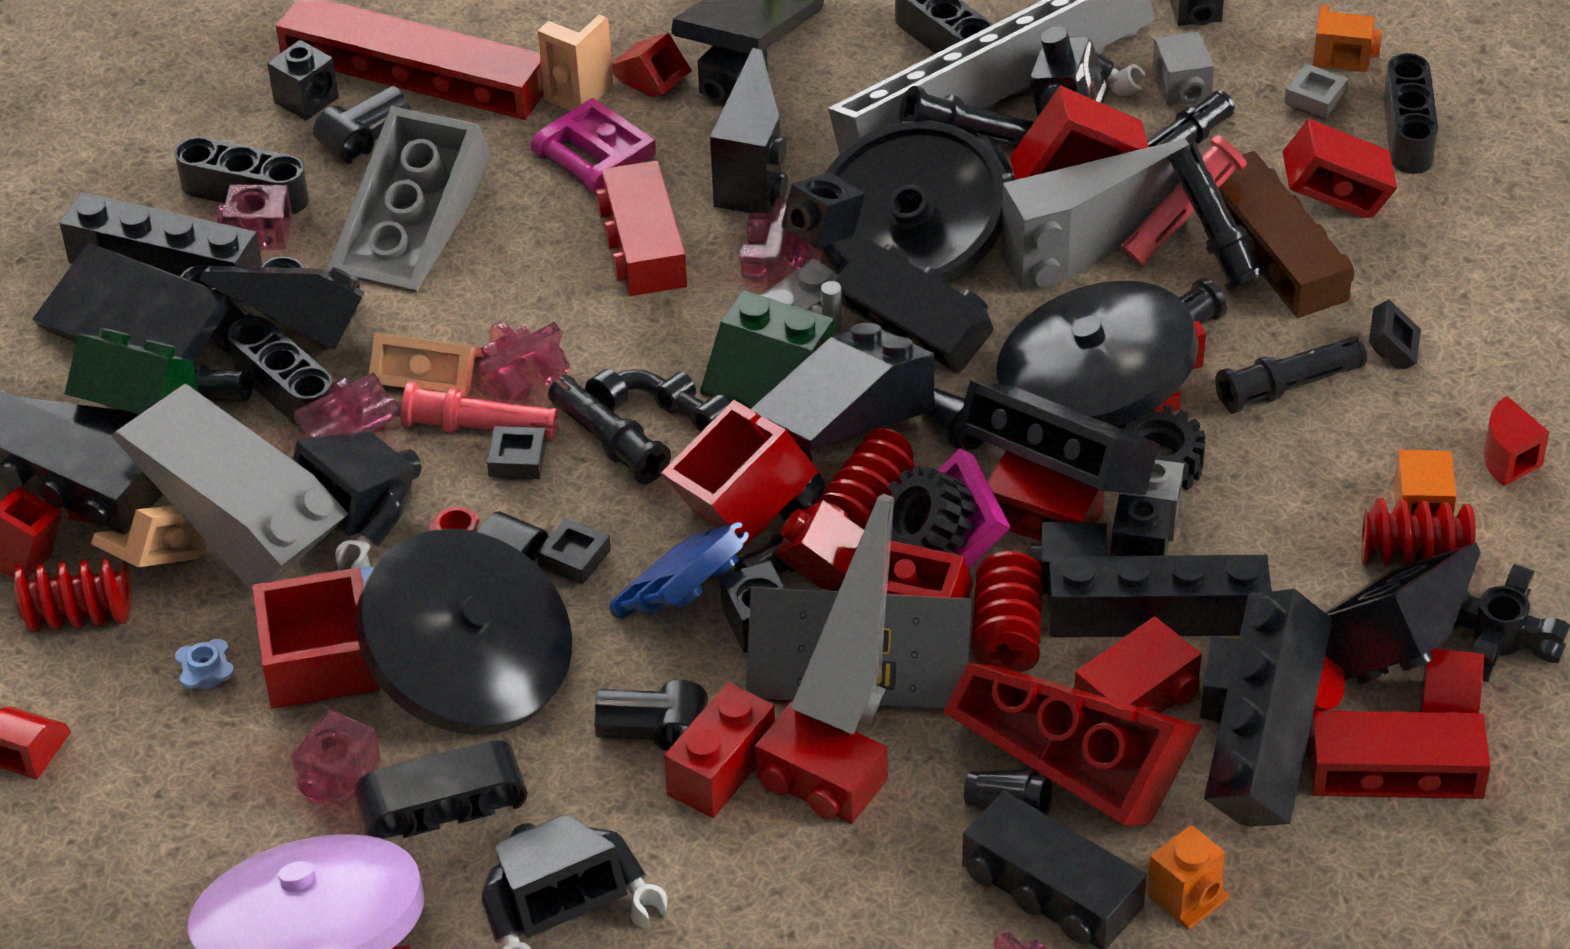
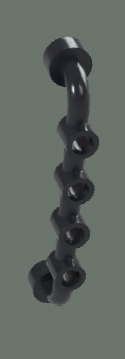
[585,369,826,522]

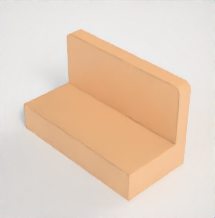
[538,15,614,111]
[368,333,485,397]
[91,505,207,567]

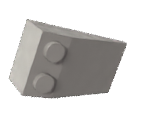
[327,106,491,292]
[1001,139,1189,290]
[112,383,348,593]
[790,494,894,734]

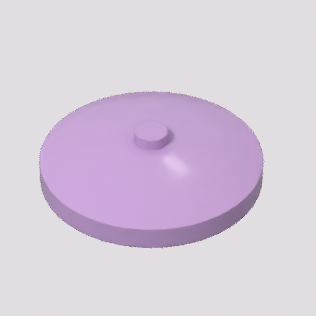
[188,834,424,949]

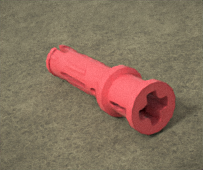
[1120,135,1247,267]
[400,382,559,441]

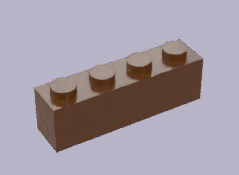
[1218,151,1354,318]

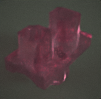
[740,199,822,290]
[475,321,570,404]
[294,372,401,439]

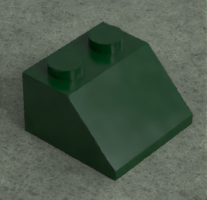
[700,290,834,409]
[64,328,199,415]

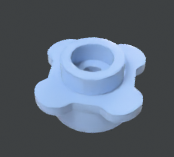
[175,639,234,689]

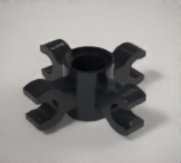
[1454,564,1570,682]

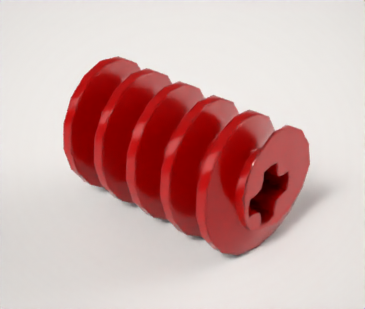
[815,428,915,530]
[1361,498,1476,566]
[971,551,1043,672]
[14,557,132,633]

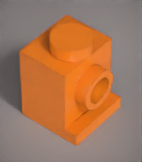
[1313,5,1383,72]
[1147,824,1230,930]

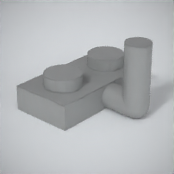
[760,258,842,333]

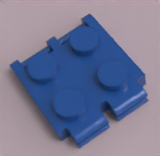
[610,522,748,618]

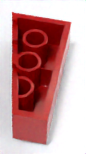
[943,663,1202,825]

